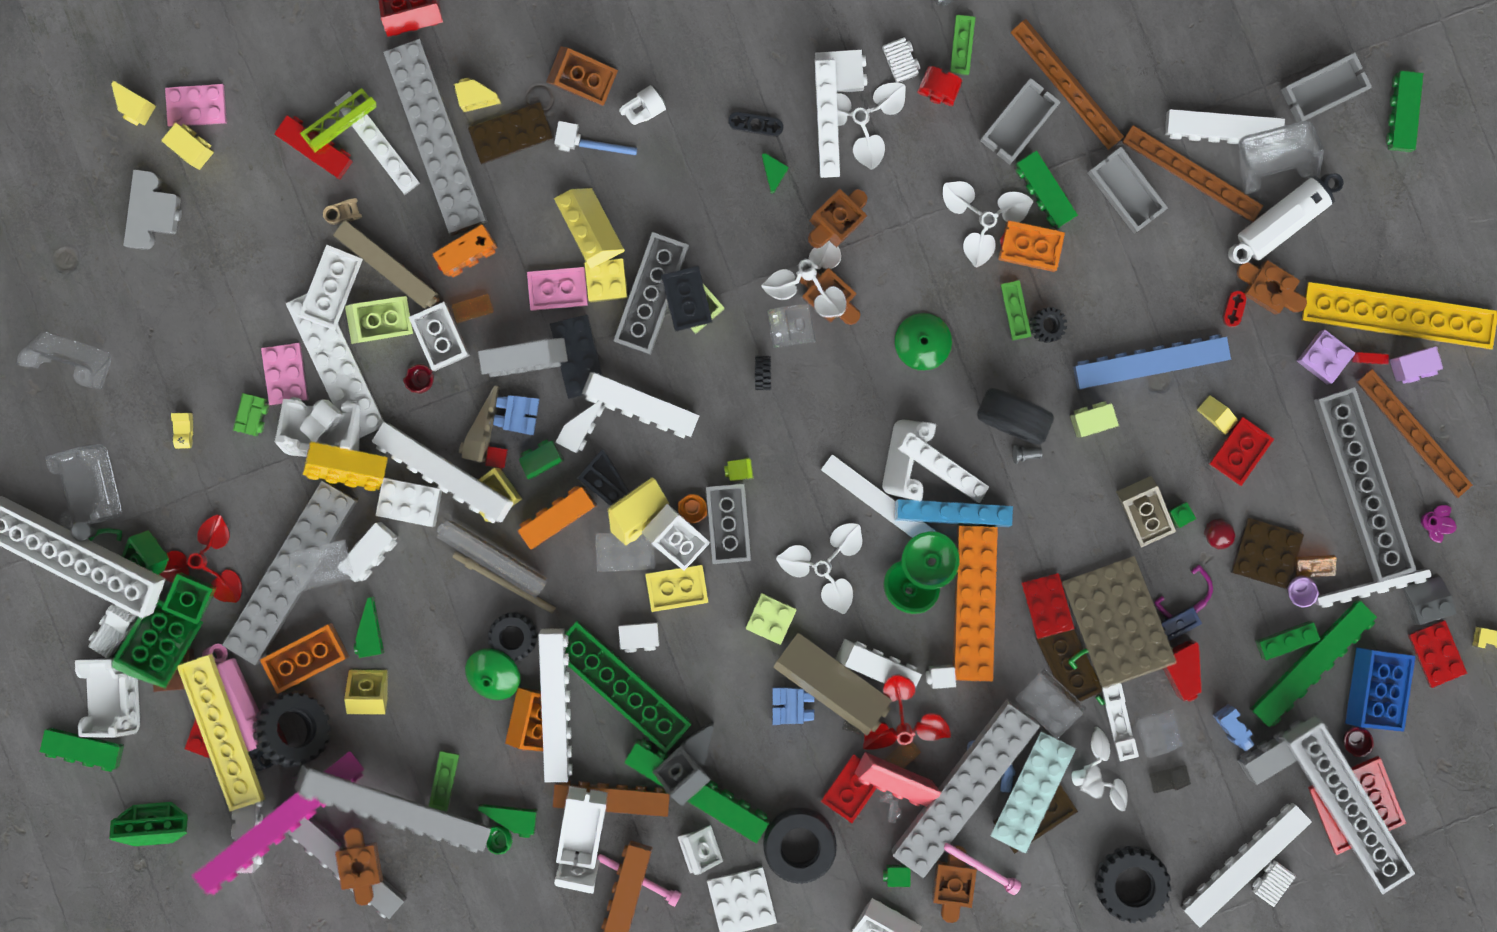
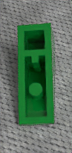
[354,597,384,658]
[478,804,538,838]

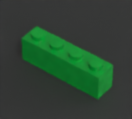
[1386,71,1424,152]
[1015,151,1078,230]
[39,728,124,772]

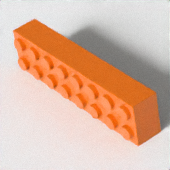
[953,525,998,681]

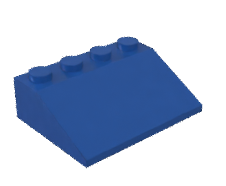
[1345,648,1416,732]

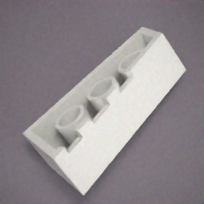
[835,638,922,688]
[231,801,263,873]

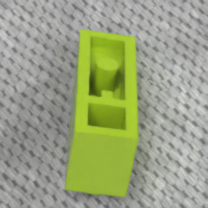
[724,458,753,481]

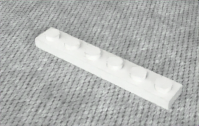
[334,91,420,195]
[896,431,989,503]
[1315,568,1432,608]

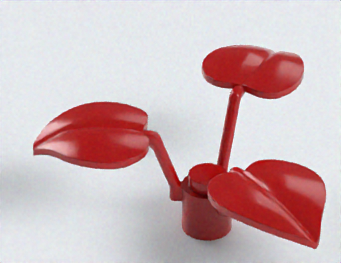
[159,515,242,603]
[863,675,951,750]

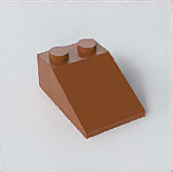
[546,46,618,106]

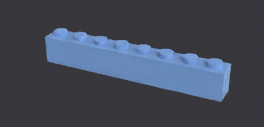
[1073,334,1231,389]

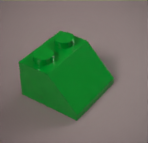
[518,439,565,479]
[121,530,169,575]
[162,572,217,625]

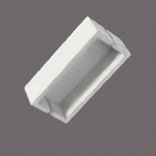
[556,786,608,869]

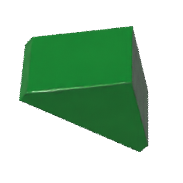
[762,153,789,194]

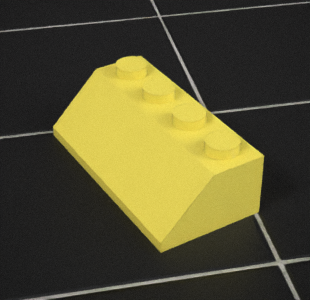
[554,188,625,269]

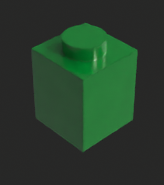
[1168,502,1196,528]
[883,865,911,887]

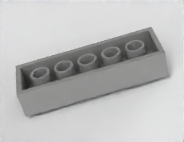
[614,232,689,355]

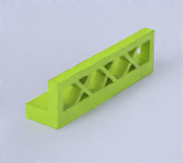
[300,88,376,152]

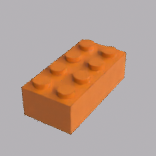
[517,486,597,550]
[260,623,349,694]

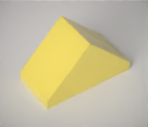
[1197,395,1238,435]

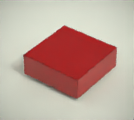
[485,447,508,468]

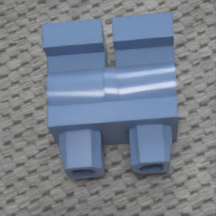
[493,395,540,435]
[773,686,814,725]
[1213,704,1255,751]

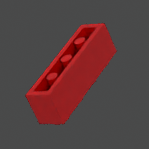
[274,115,353,180]

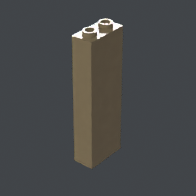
[333,220,440,309]
[773,633,892,735]

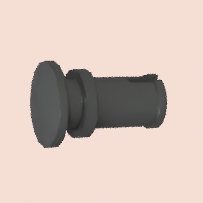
[1012,445,1043,464]
[71,522,97,541]

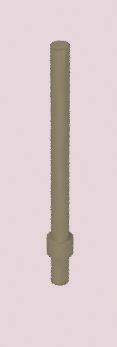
[452,551,556,614]

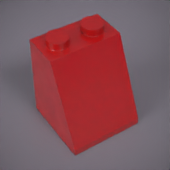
[1163,639,1202,702]

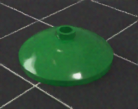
[894,313,952,371]
[902,532,960,589]
[883,561,940,614]
[465,648,520,700]

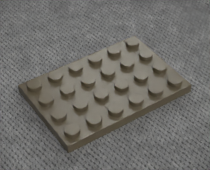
[1062,556,1176,689]

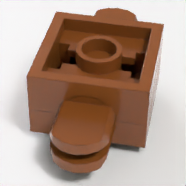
[808,189,868,248]
[1237,260,1307,315]
[799,268,860,325]
[335,827,383,906]
[932,845,977,923]

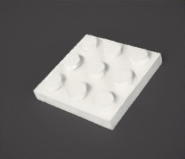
[707,866,777,932]

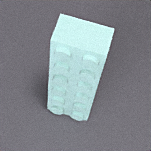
[991,732,1076,854]

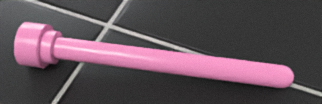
[944,843,1021,895]
[597,854,682,907]

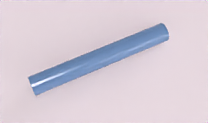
[579,139,637,155]

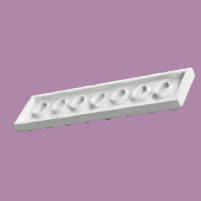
[286,294,384,439]

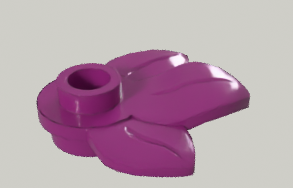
[1421,505,1457,543]

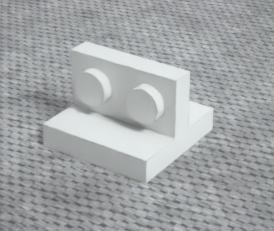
[678,825,723,875]
[555,854,600,894]

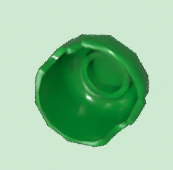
[486,825,513,855]

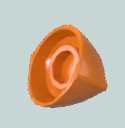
[678,494,708,523]

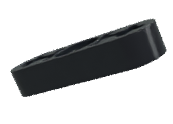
[729,112,784,137]

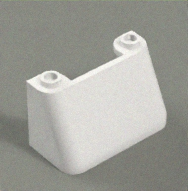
[275,397,360,457]
[882,420,936,501]
[75,658,140,737]

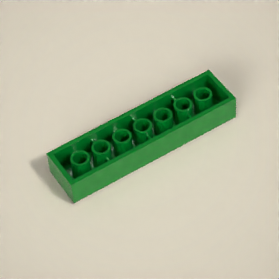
[565,621,692,753]
[624,739,769,844]

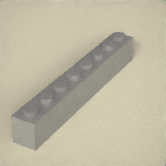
[287,818,407,919]

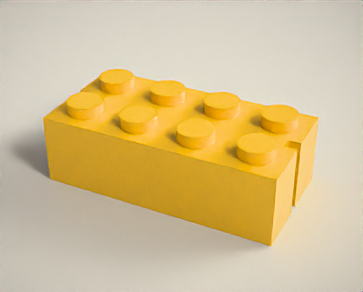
[303,442,388,491]

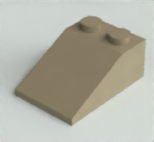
[1116,476,1176,547]

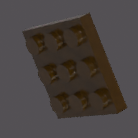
[1231,518,1304,590]

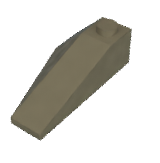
[459,386,500,462]

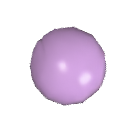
[1287,576,1318,608]

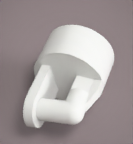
[619,85,666,125]

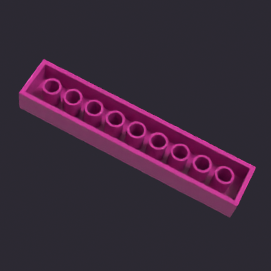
[192,751,364,895]

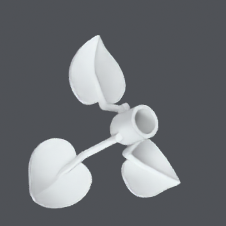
[836,83,906,170]
[943,181,1033,267]
[761,241,846,317]
[776,523,863,614]
[1072,727,1128,811]

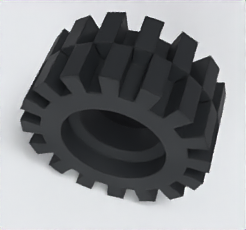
[1029,307,1067,343]
[755,356,771,390]

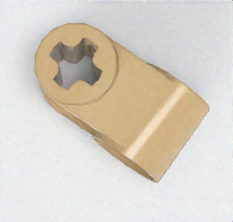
[323,198,362,225]

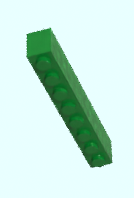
[1249,600,1377,727]

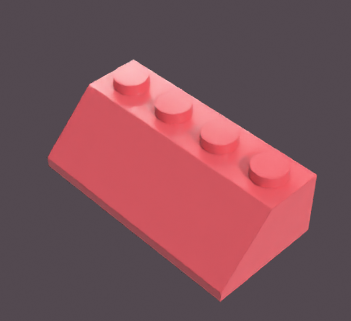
[855,752,941,807]

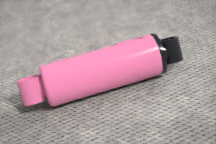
[202,644,273,771]

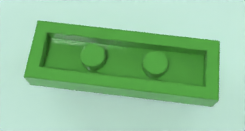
[950,15,975,75]
[1000,280,1032,341]
[429,751,460,812]

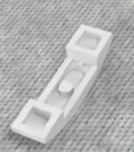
[1102,683,1139,761]

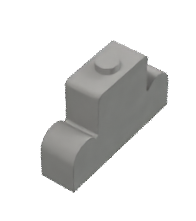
[123,170,182,250]

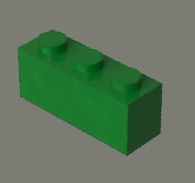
[1255,621,1321,660]

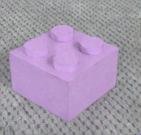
[1297,330,1355,384]
[1390,347,1443,384]

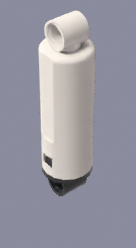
[1228,173,1344,264]

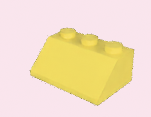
[608,477,669,545]

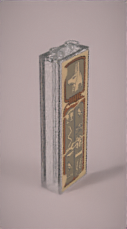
[436,520,548,598]

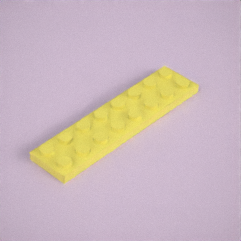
[178,654,265,811]

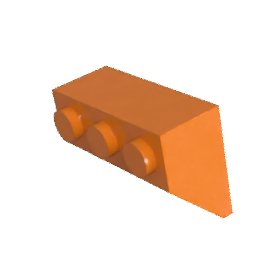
[505,687,544,752]

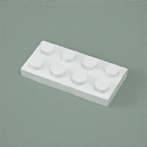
[299,245,363,330]

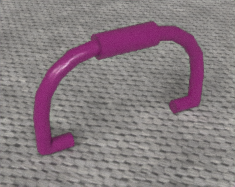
[1154,565,1213,618]

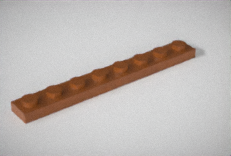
[1011,19,1124,150]
[1122,125,1263,223]
[1356,369,1473,498]

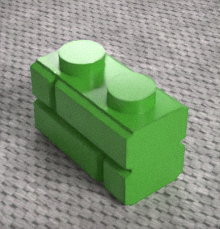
[233,393,269,436]

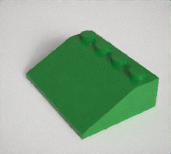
[112,599,203,688]

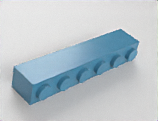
[894,499,1013,527]

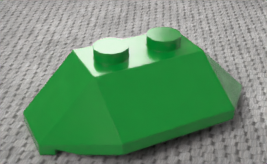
[109,802,188,846]

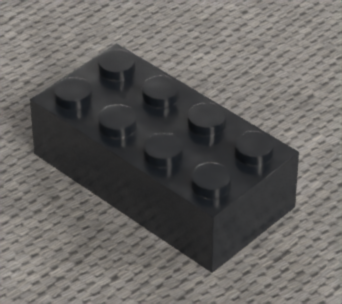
[550,315,603,399]

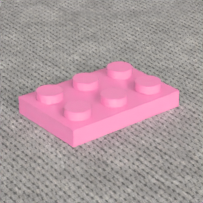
[165,84,227,127]
[527,267,588,311]
[261,343,308,405]

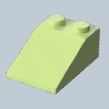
[345,296,413,344]

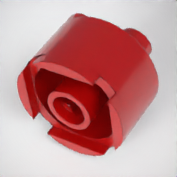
[917,66,962,106]

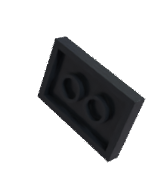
[661,266,713,332]

